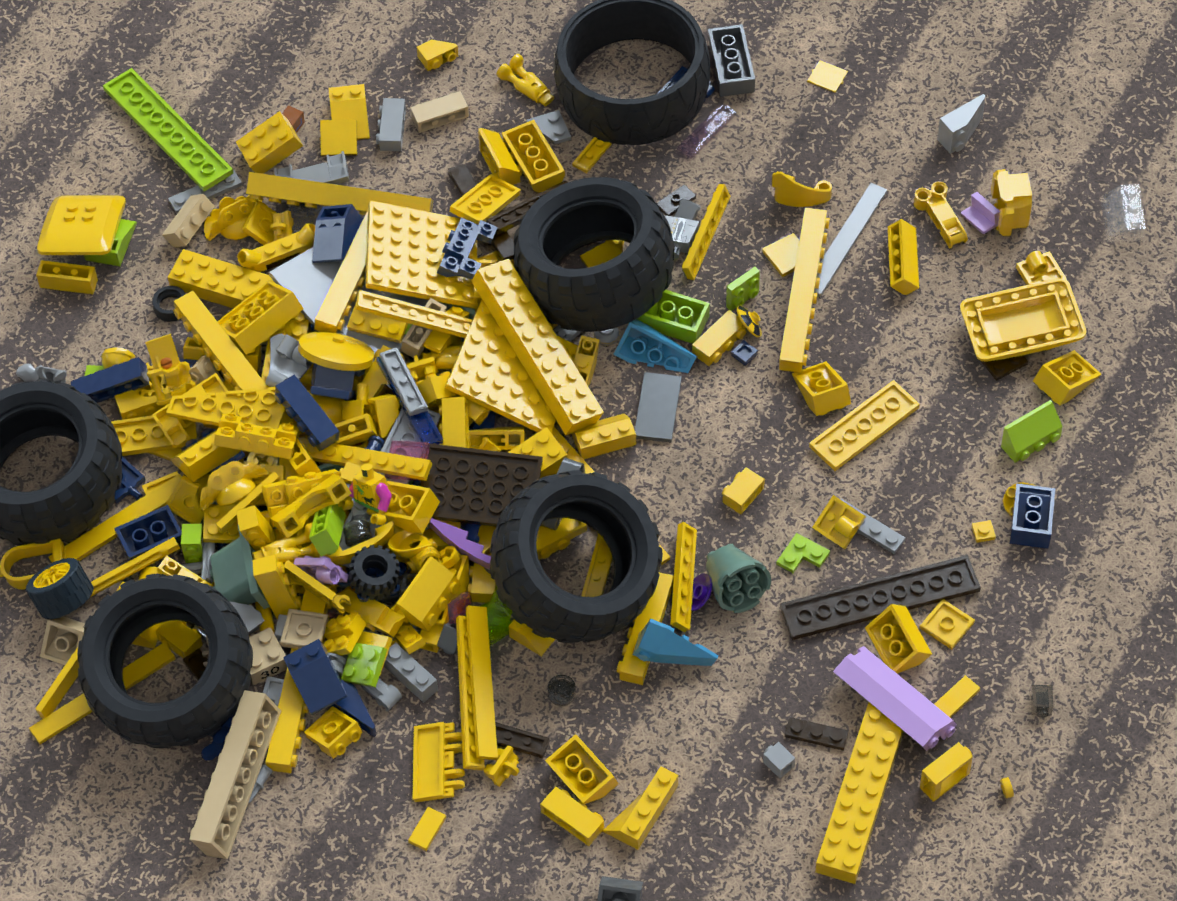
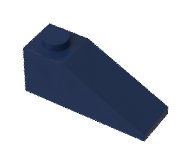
[330,680,377,737]

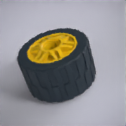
[26,558,94,619]

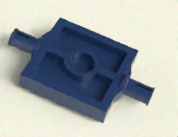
[114,457,146,504]

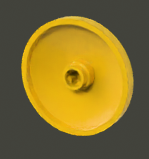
[298,332,374,371]

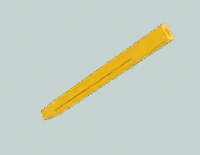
[90,537,180,597]

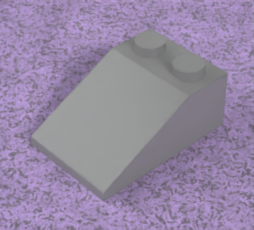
[937,94,985,154]

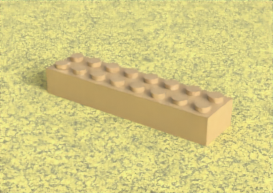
[189,690,281,859]

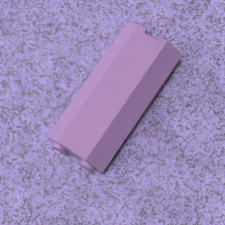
[833,646,957,751]

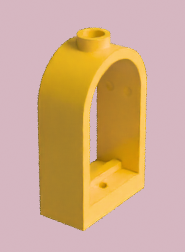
[0,538,66,589]

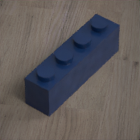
[70,357,150,403]
[274,374,339,451]

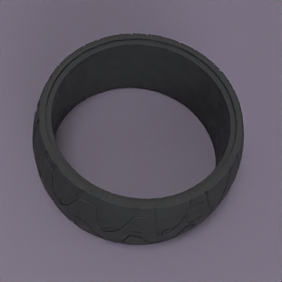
[554,0,710,145]

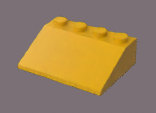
[217,280,304,355]

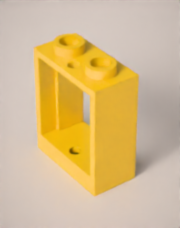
[920,742,973,802]

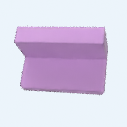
[961,192,1000,234]

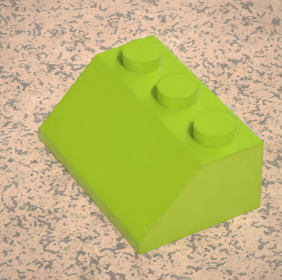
[1001,400,1063,463]

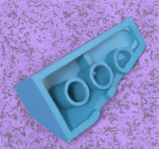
[613,319,697,373]
[633,619,718,666]

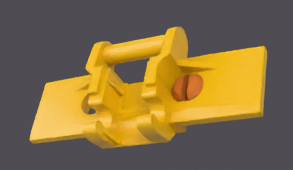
[145,334,196,405]

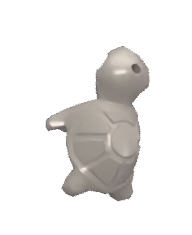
[16,363,67,384]

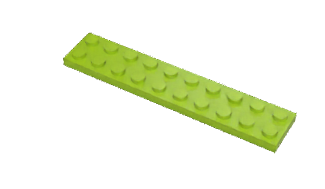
[103,68,234,192]

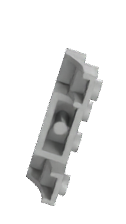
[274,151,350,185]

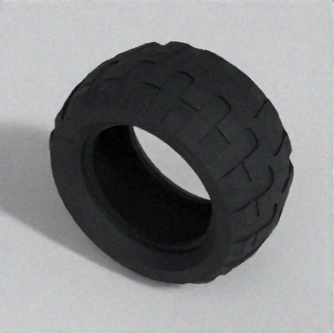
[514,177,675,332]
[0,380,122,546]
[490,470,663,643]
[77,574,253,749]

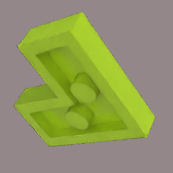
[776,533,830,573]

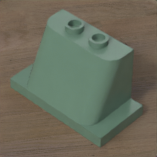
[210,525,270,609]

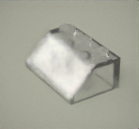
[1100,184,1146,242]

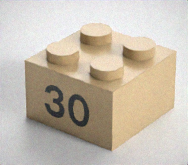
[249,627,287,685]

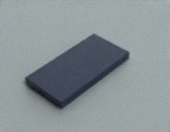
[310,386,356,400]

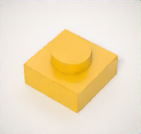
[971,520,996,543]

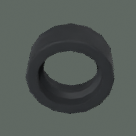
[152,286,186,322]

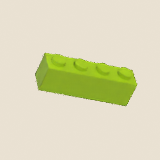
[309,503,346,557]

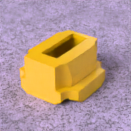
[991,169,1032,236]

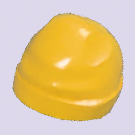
[101,348,135,369]

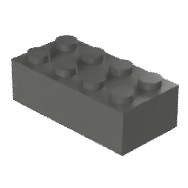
[708,24,755,97]

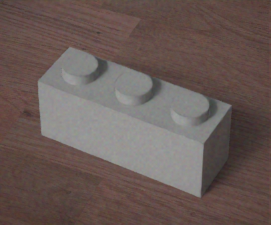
[376,98,406,151]
[384,643,438,703]

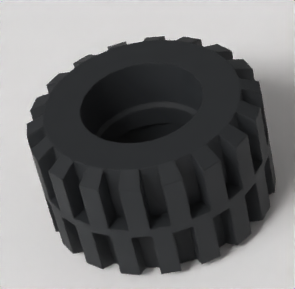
[348,545,400,600]

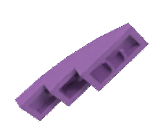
[429,518,491,569]

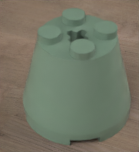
[706,544,771,613]

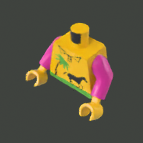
[338,464,394,525]

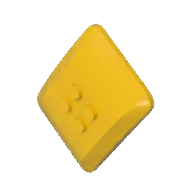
[37,195,126,255]
[960,278,1086,362]

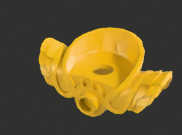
[204,195,266,241]
[200,461,269,511]
[388,525,441,572]

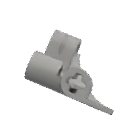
[266,333,313,387]

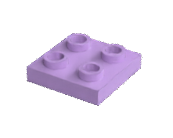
[294,556,349,584]

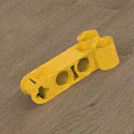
[914,181,968,248]

